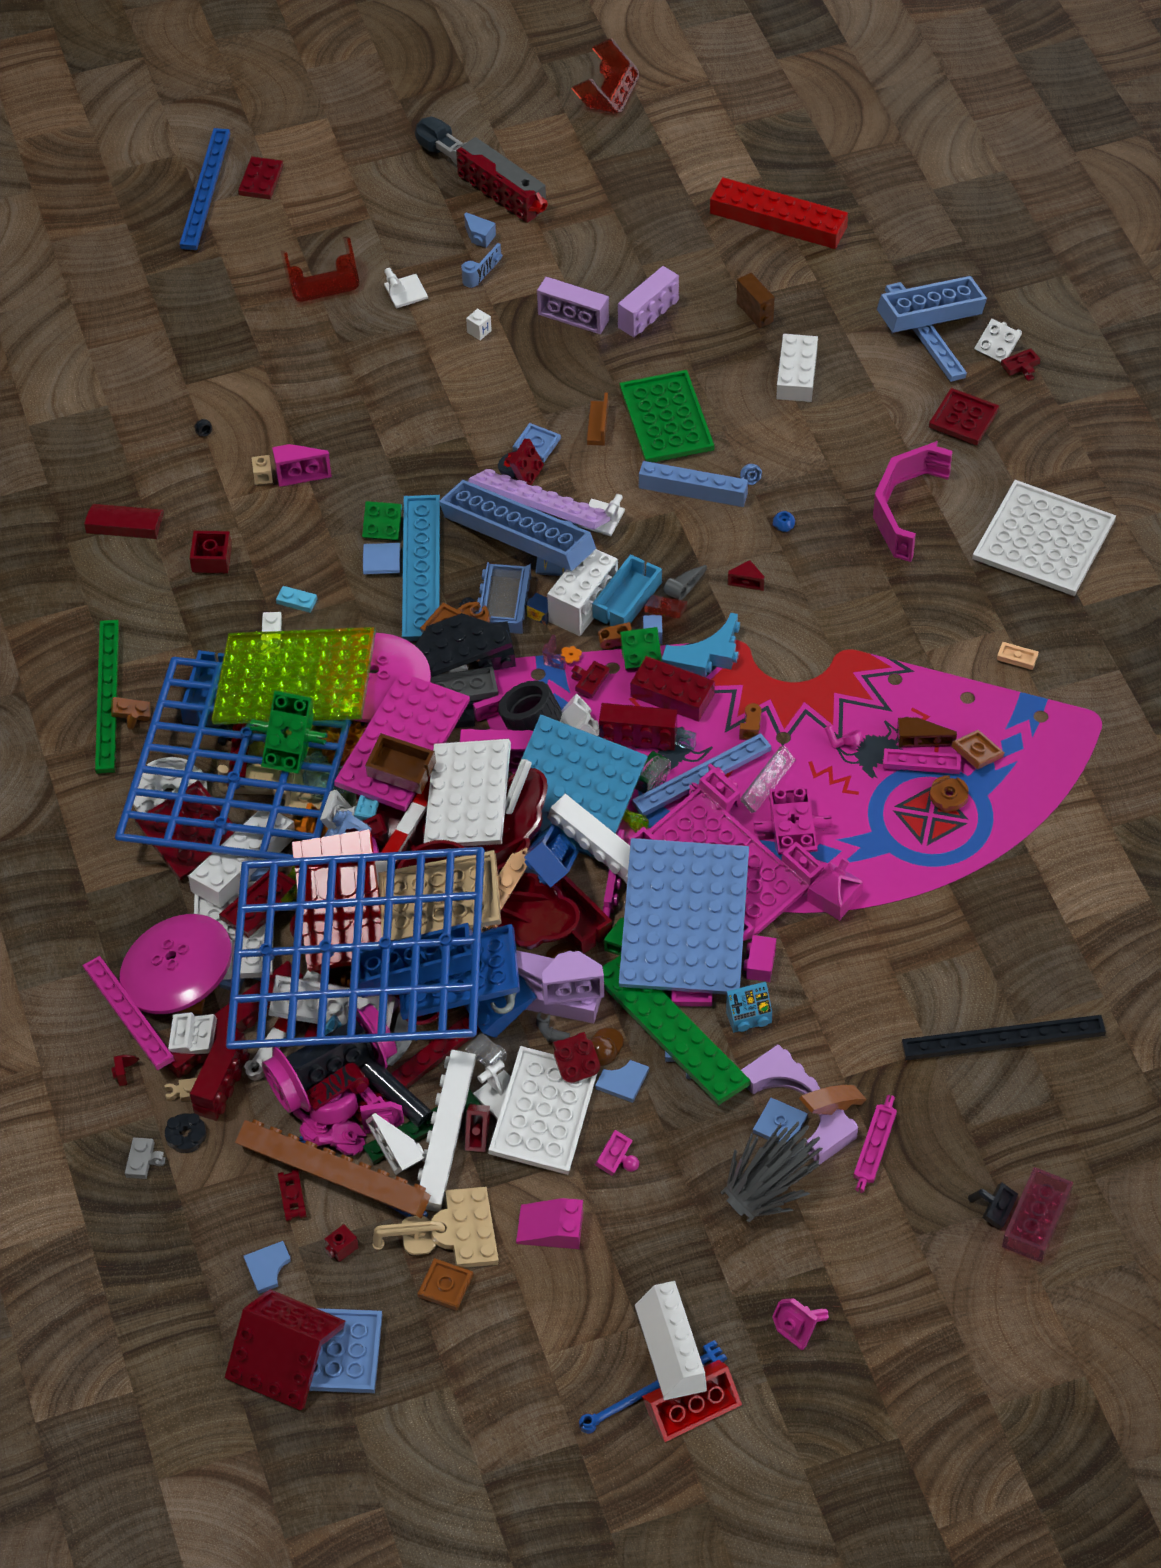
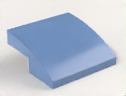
[363,543,400,574]

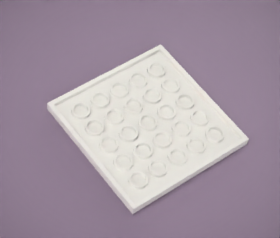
[972,480,1116,596]

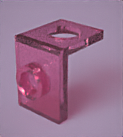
[542,635,566,670]

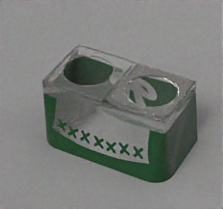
[635,751,671,793]

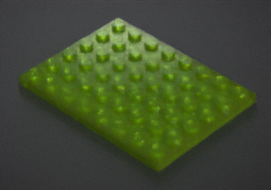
[211,627,376,724]

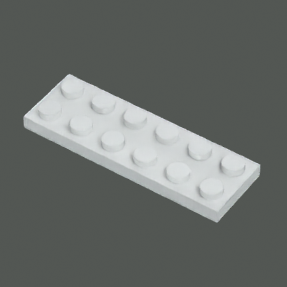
[268,975,395,1028]

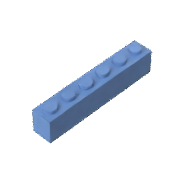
[639,461,748,507]

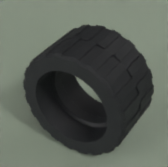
[498,680,562,731]

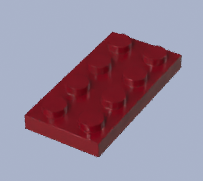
[219,870,297,938]

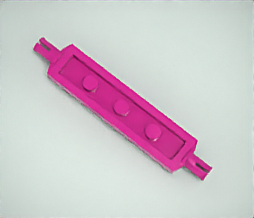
[603,829,625,918]
[853,1095,897,1193]

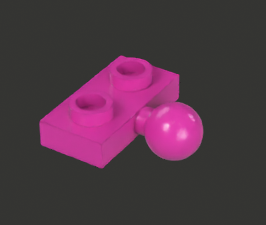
[595,1130,639,1176]

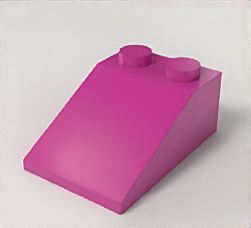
[272,444,332,487]
[516,1198,583,1249]

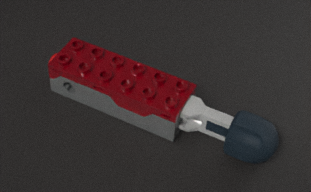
[415,116,548,223]

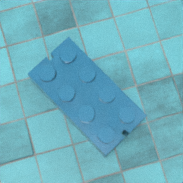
[592,554,662,626]

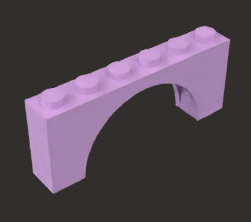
[741,1044,858,1164]

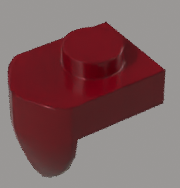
[111,1054,139,1086]

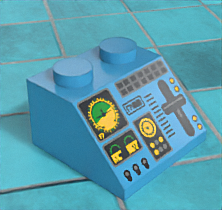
[726,982,772,1033]

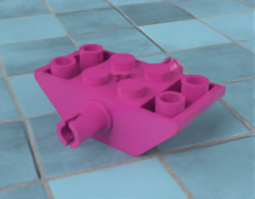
[754,786,832,854]

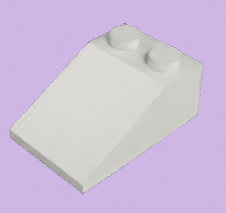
[366,1113,424,1175]

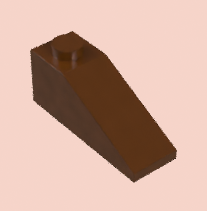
[897,717,957,747]

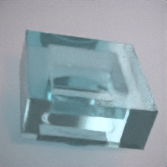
[676,728,696,750]

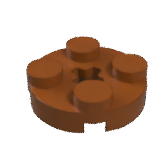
[930,775,969,813]

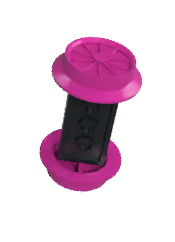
[262,1003,397,1113]

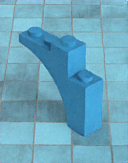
[662,613,740,677]

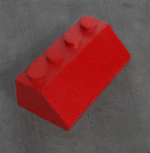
[642,1360,742,1442]

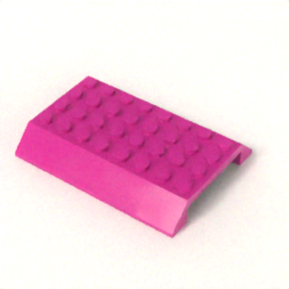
[629,768,824,941]

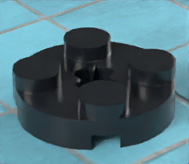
[165,1113,207,1153]

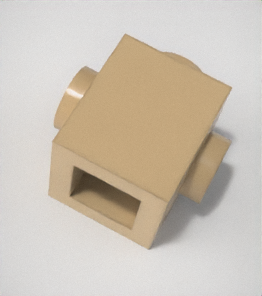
[252,455,273,485]

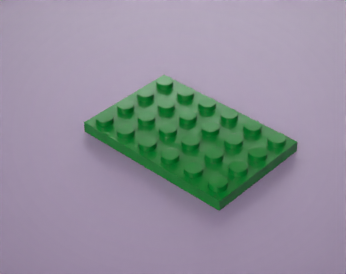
[619,370,714,463]

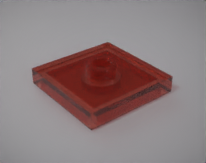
[644,595,688,619]

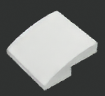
[168,1012,217,1054]

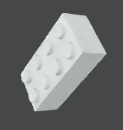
[777,334,818,402]

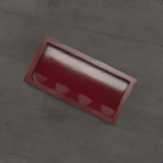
[84,504,164,539]

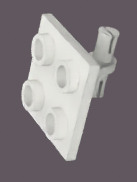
[384,268,428,308]
[578,494,625,536]
[473,1060,511,1120]

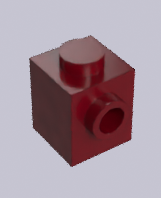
[324,1224,359,1262]

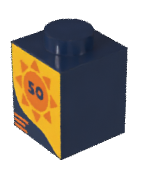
[526,593,549,625]

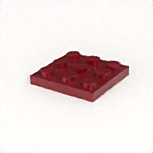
[929,388,999,445]

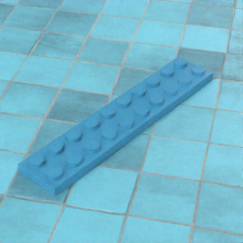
[402,495,440,641]

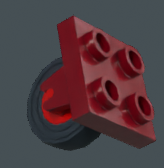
[498,439,544,486]

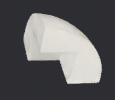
[560,694,599,736]

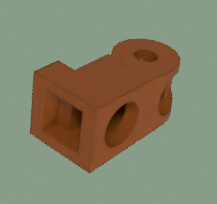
[598,622,632,649]
[739,703,761,740]

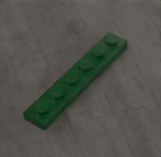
[363,1089,480,1165]

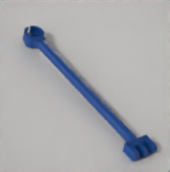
[579,1340,727,1434]

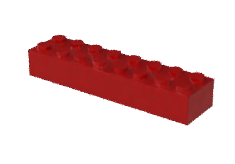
[710,177,848,249]

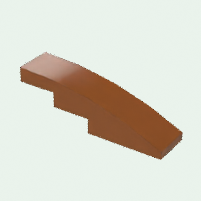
[799,1085,867,1115]

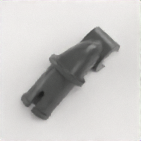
[536,1012,571,1042]

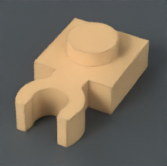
[165,1078,197,1102]

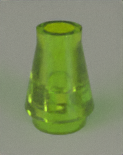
[622,809,649,832]

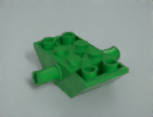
[250,691,327,774]

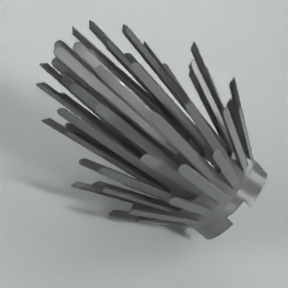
[721,1121,823,1222]

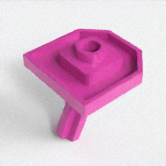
[360,1087,404,1134]
[772,1298,829,1350]

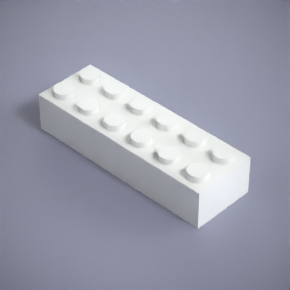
[188,811,295,908]

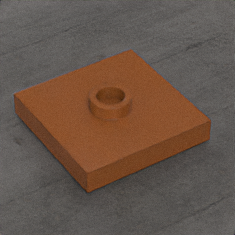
[951,730,1005,769]
[418,1258,474,1311]

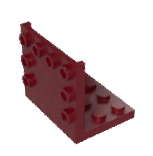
[224,1289,346,1410]

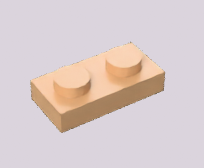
[997,642,1039,670]

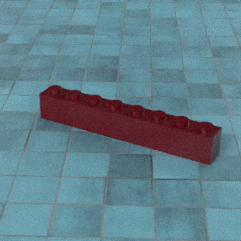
[166,961,303,1079]

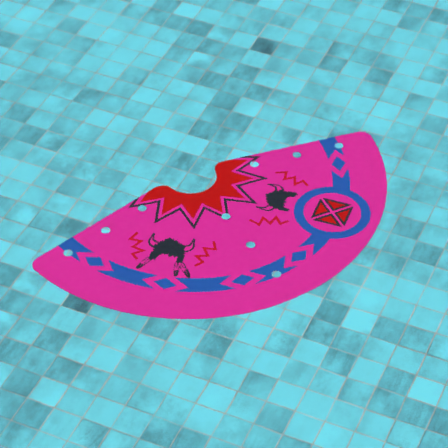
[482,640,1102,913]

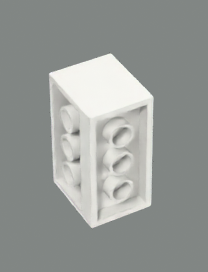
[547,549,618,636]

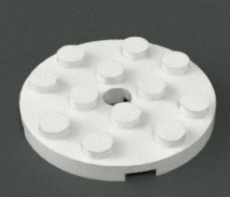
[133,757,208,813]

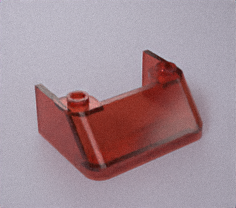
[571,38,639,114]
[281,236,360,302]

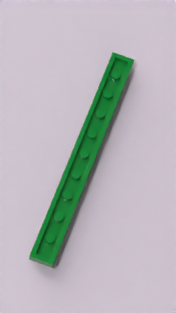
[95,620,119,774]

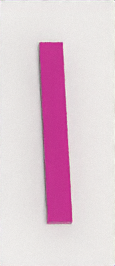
[82,956,175,1070]

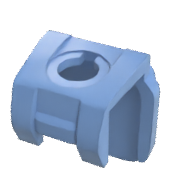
[324,810,372,837]

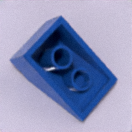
[464,975,537,1038]

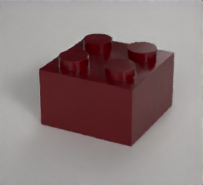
[189,531,232,573]

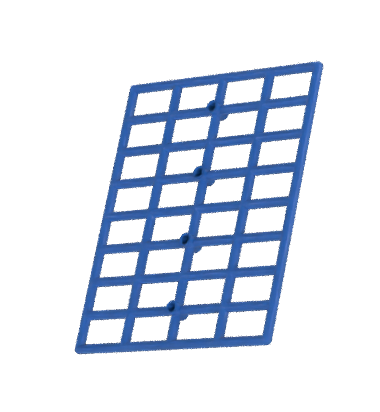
[115,657,352,860]
[226,847,485,1049]

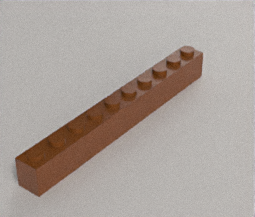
[235,1119,431,1218]

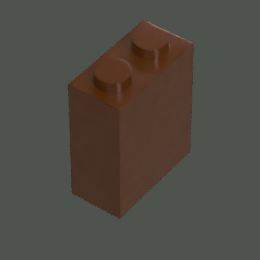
[736,272,775,328]

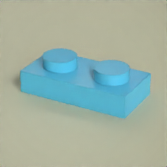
[276,586,317,613]

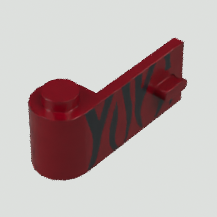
[306,1063,369,1111]

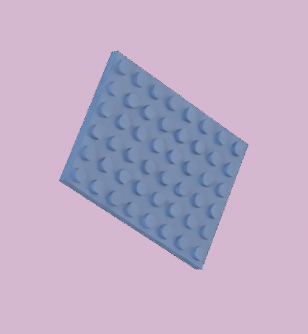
[619,838,749,994]

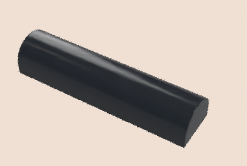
[361,1059,433,1128]

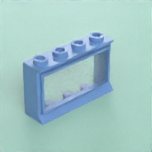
[476,562,531,634]

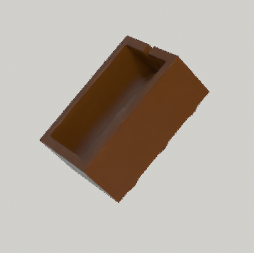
[365,733,436,794]

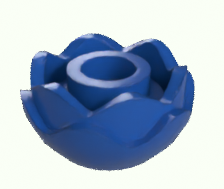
[773,511,795,532]

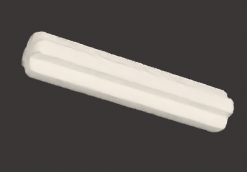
[505,759,532,814]

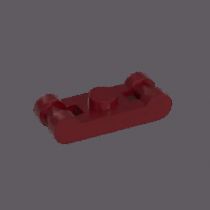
[277,1169,307,1221]

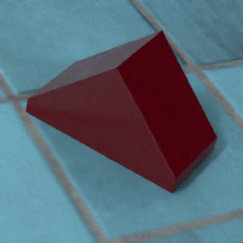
[728,560,765,591]

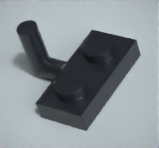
[968,1182,1018,1229]

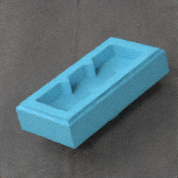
[354,795,379,821]

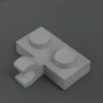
[125,1137,165,1179]

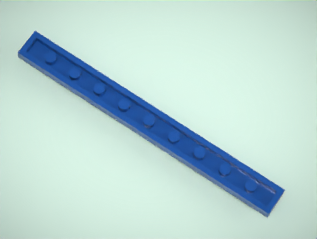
[180,128,230,250]

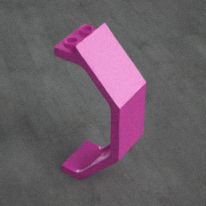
[873,441,953,562]

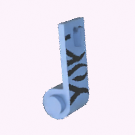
[462,243,503,288]

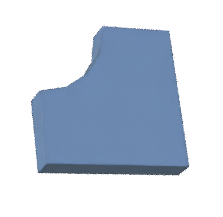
[595,1060,649,1103]
[244,1241,291,1294]

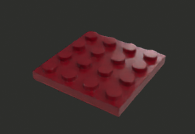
[135,780,235,881]

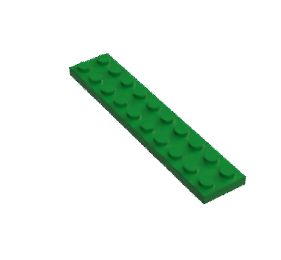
[602,955,751,1106]

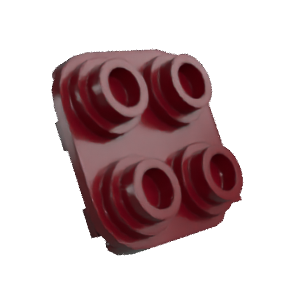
[553,1032,600,1083]

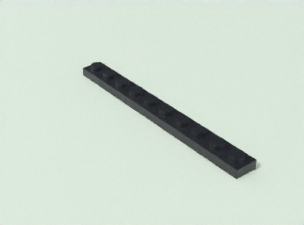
[901,1015,1106,1061]

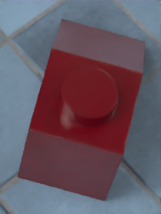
[465,1104,490,1152]

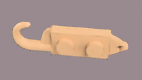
[498,848,528,910]

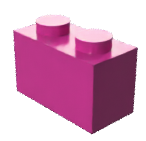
[743,935,777,982]

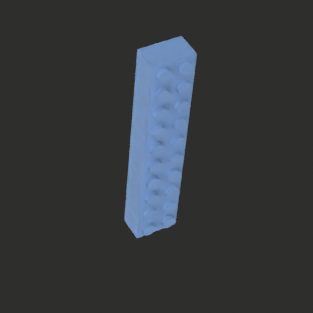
[439,480,596,571]

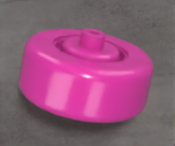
[309,1089,358,1125]

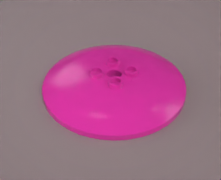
[317,633,431,723]
[120,914,233,1014]

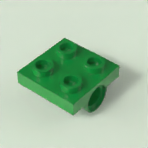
[362,501,402,541]
[620,627,662,669]

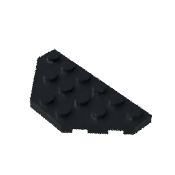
[415,613,513,677]

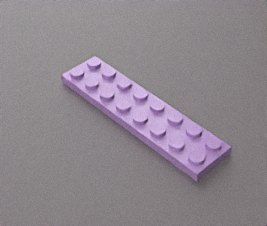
[468,469,611,530]

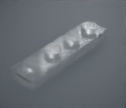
[740,746,796,813]

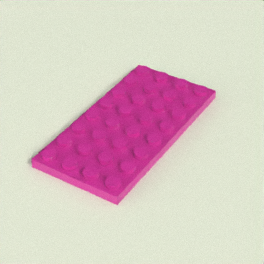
[334,672,470,812]

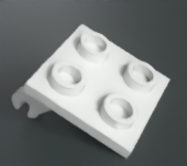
[974,319,1022,362]

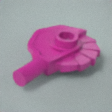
[293,1108,333,1146]
[315,1120,366,1156]

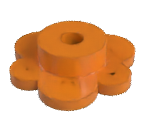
[561,646,582,664]

